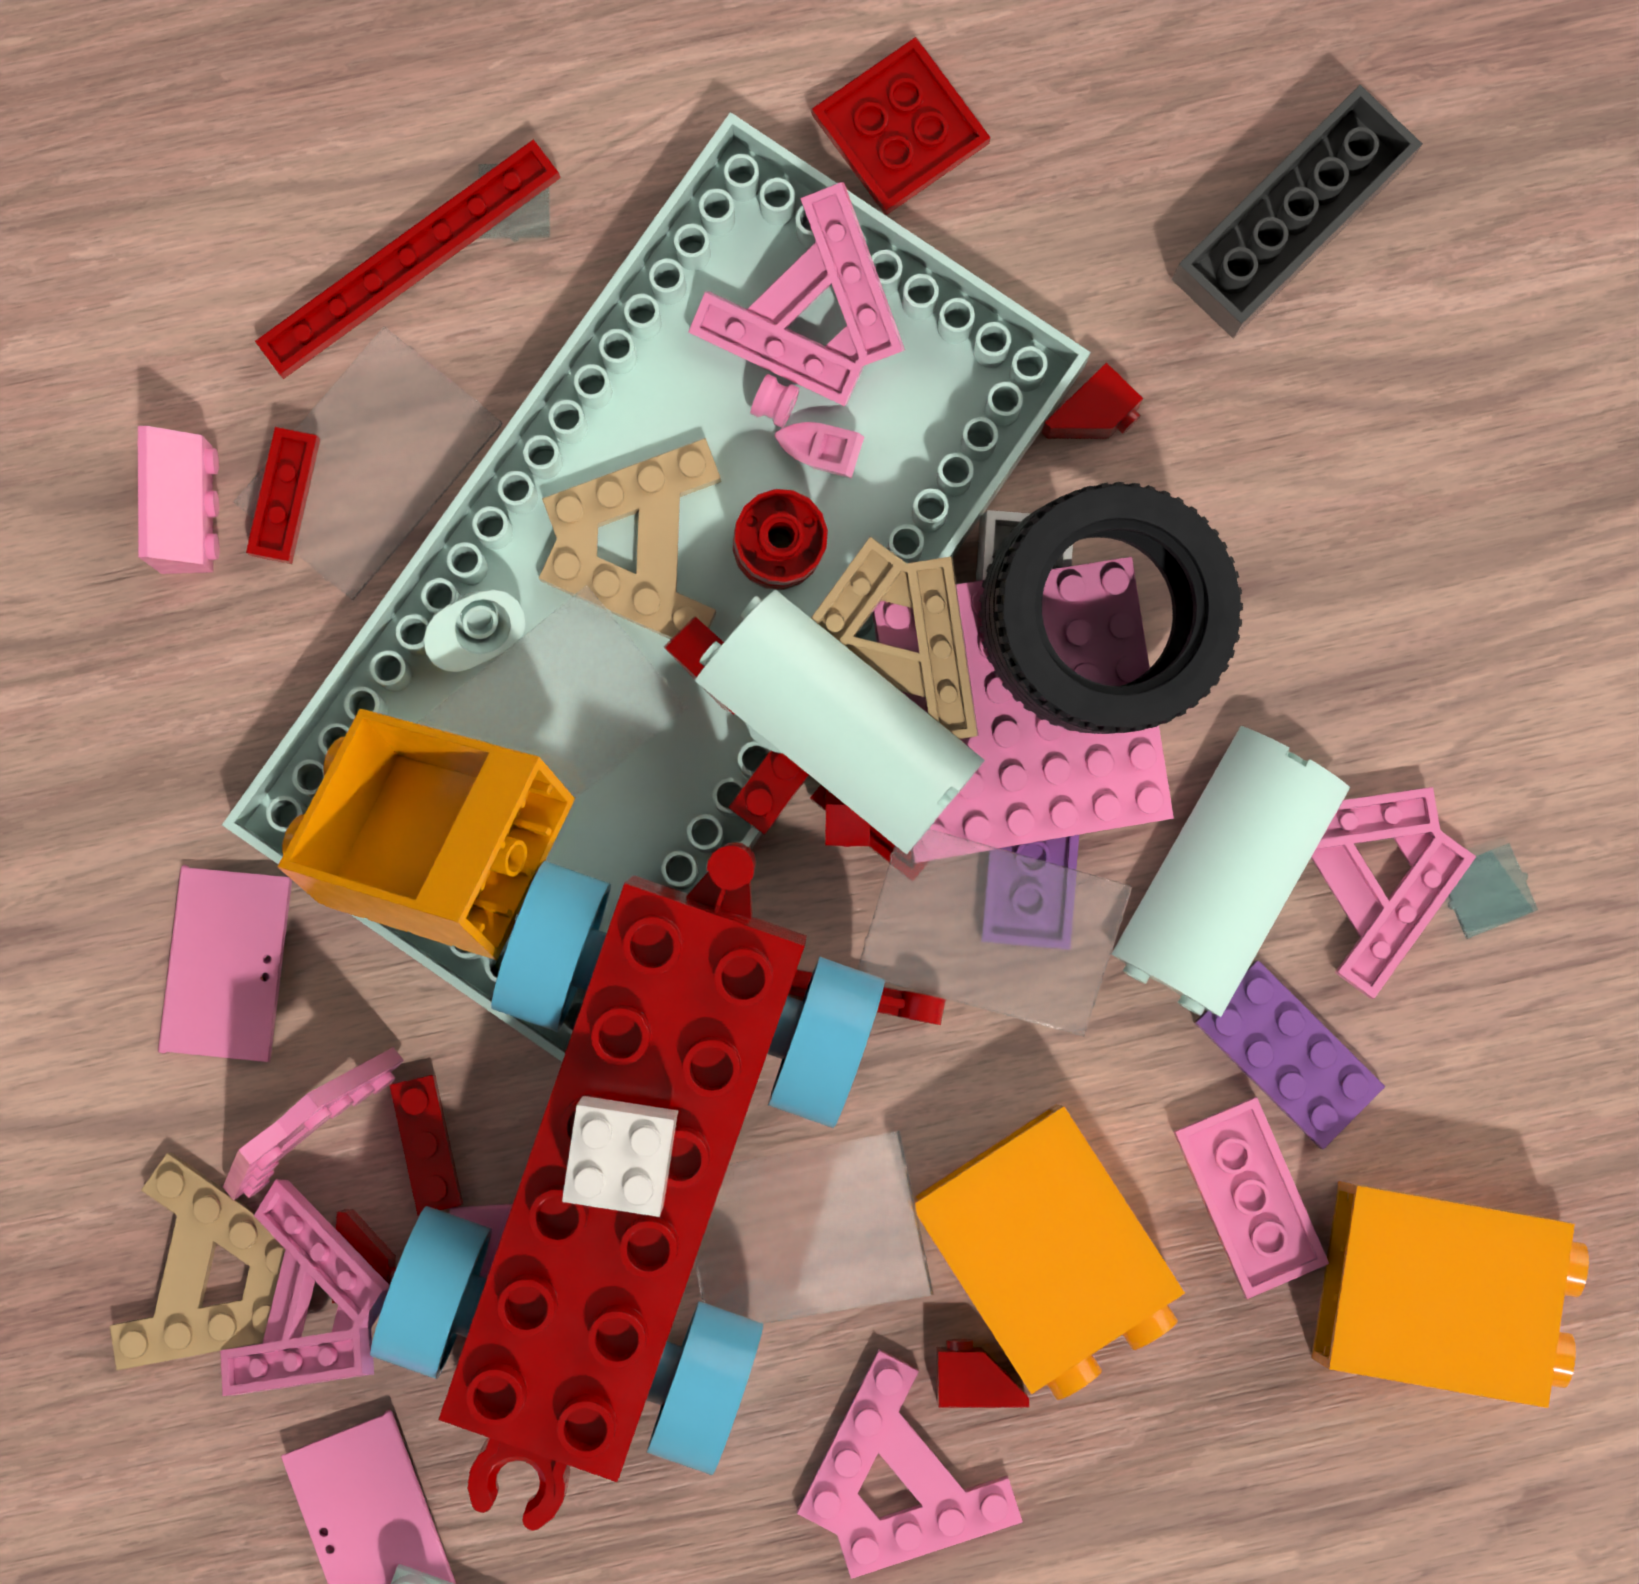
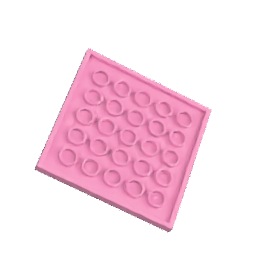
[872,557,1174,862]

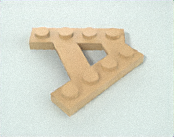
[539,438,721,640]
[811,537,979,739]
[110,1152,285,1370]

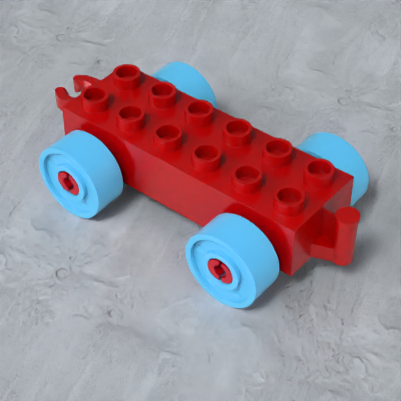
[370,842,885,1531]

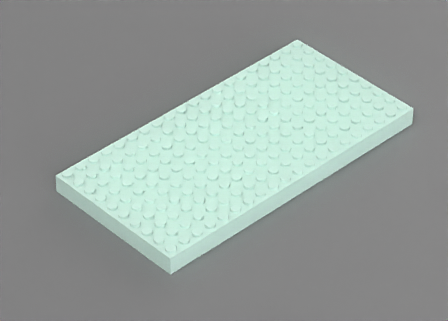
[222,112,1091,1062]

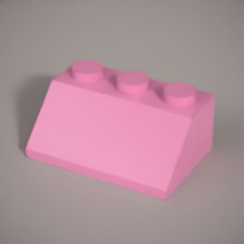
[138,426,220,574]

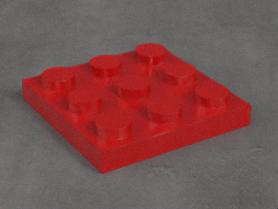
[811,37,991,215]

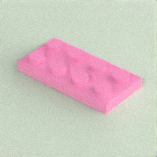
[1173,1097,1329,1299]

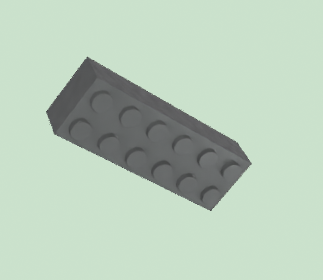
[1172,85,1423,339]

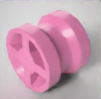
[750,374,800,428]

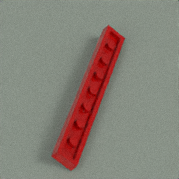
[255,139,561,379]

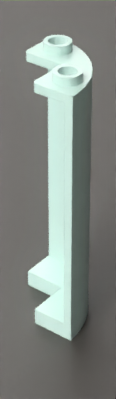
[695,589,985,854]
[1111,726,1350,1017]

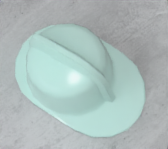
[423,589,526,672]

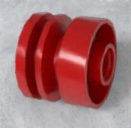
[732,489,828,590]

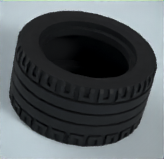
[978,482,1243,734]

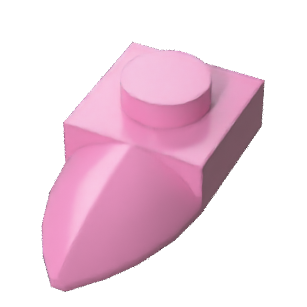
[775,422,864,478]

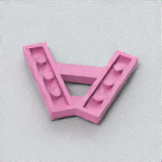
[688,182,905,406]
[1311,787,1476,999]
[223,1047,404,1201]
[220,1179,390,1396]
[797,1349,1023,1579]

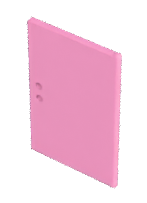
[158,865,292,1062]
[281,1410,456,1584]

